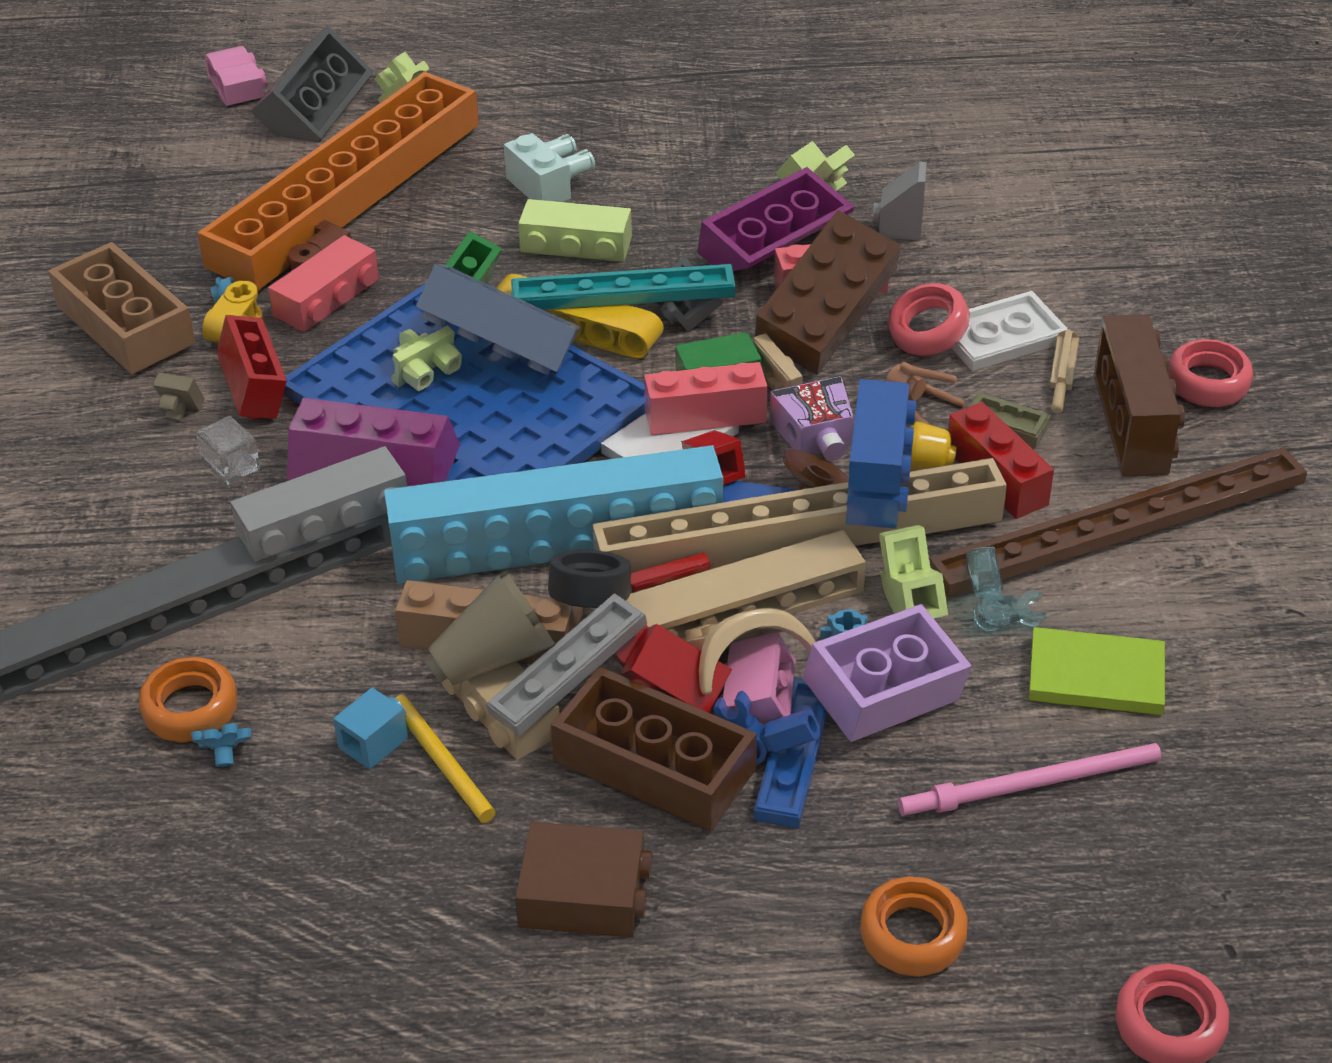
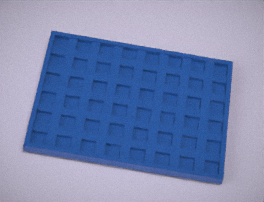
[283,283,645,481]

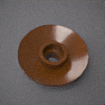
[783,450,849,490]

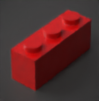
[216,315,287,420]
[948,402,1054,519]

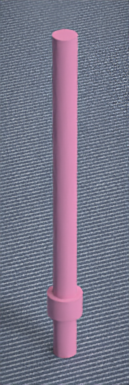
[898,743,1161,816]

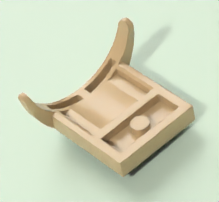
[684,608,816,695]

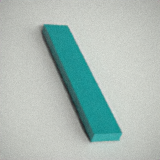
[511,264,735,310]

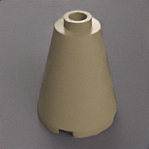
[426,571,555,685]

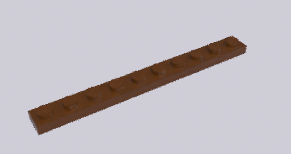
[929,447,1307,597]

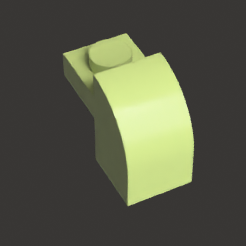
[776,141,855,191]
[879,525,948,619]

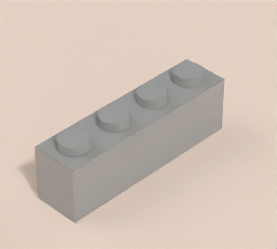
[230,446,407,562]

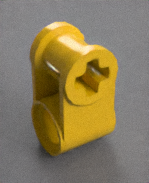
[202,281,263,343]

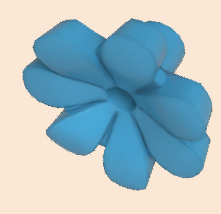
[191,724,252,767]

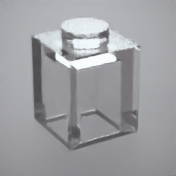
[196,415,261,485]

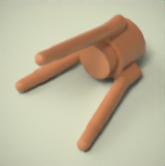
[886,362,965,424]

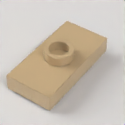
[753,333,803,390]

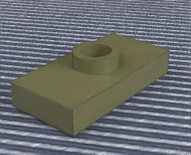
[969,392,1051,448]

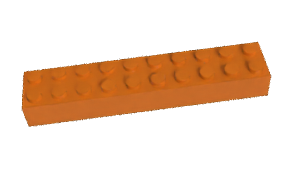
[197,71,479,290]

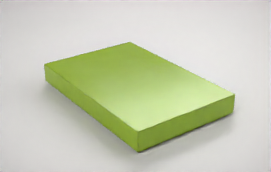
[1028,627,1165,715]

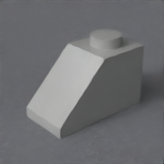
[873,162,927,241]

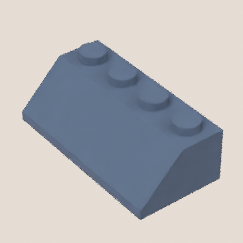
[416,264,580,375]

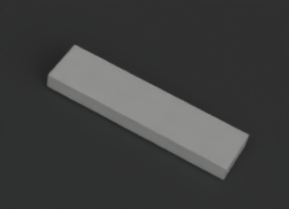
[486,593,647,736]

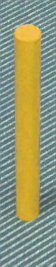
[395,695,496,823]

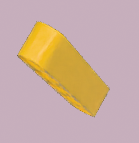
[496,274,664,359]

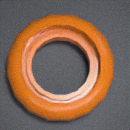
[139,656,237,743]
[860,876,968,977]

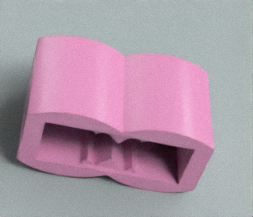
[205,46,267,106]

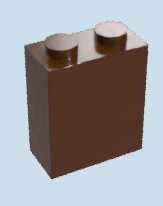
[515,822,653,937]

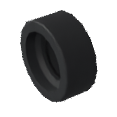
[548,550,631,608]

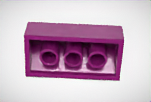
[697,167,854,271]
[287,398,460,487]

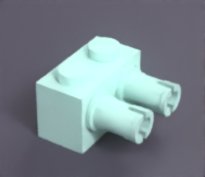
[504,133,595,202]

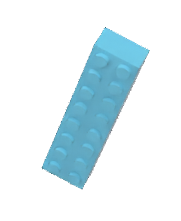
[384,445,723,584]

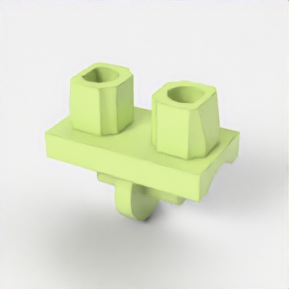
[374,52,430,103]
[391,325,462,392]

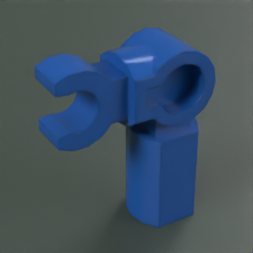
[714,690,820,765]

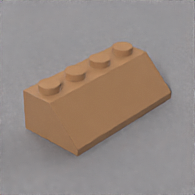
[395,580,585,663]

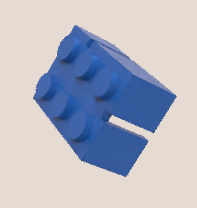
[846,379,916,529]

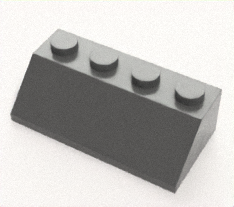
[251,26,374,142]

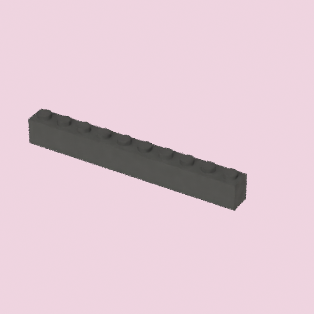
[0,514,392,703]

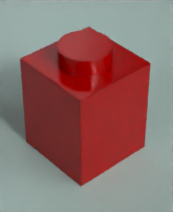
[681,430,746,485]

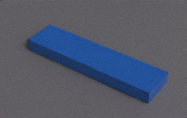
[754,677,829,829]

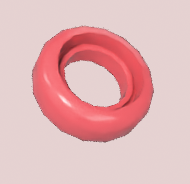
[888,283,970,357]
[1168,339,1253,408]
[1115,963,1230,1063]

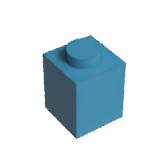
[333,687,408,770]

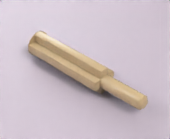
[1049,330,1079,414]

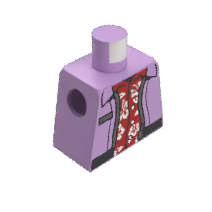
[770,376,853,461]

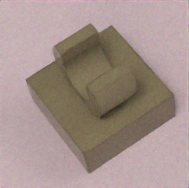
[153,372,205,422]

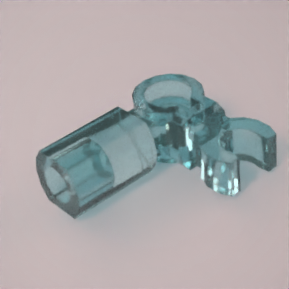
[966,547,1047,631]

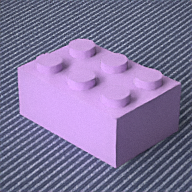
[803,604,972,742]

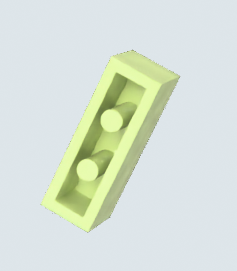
[518,199,632,262]

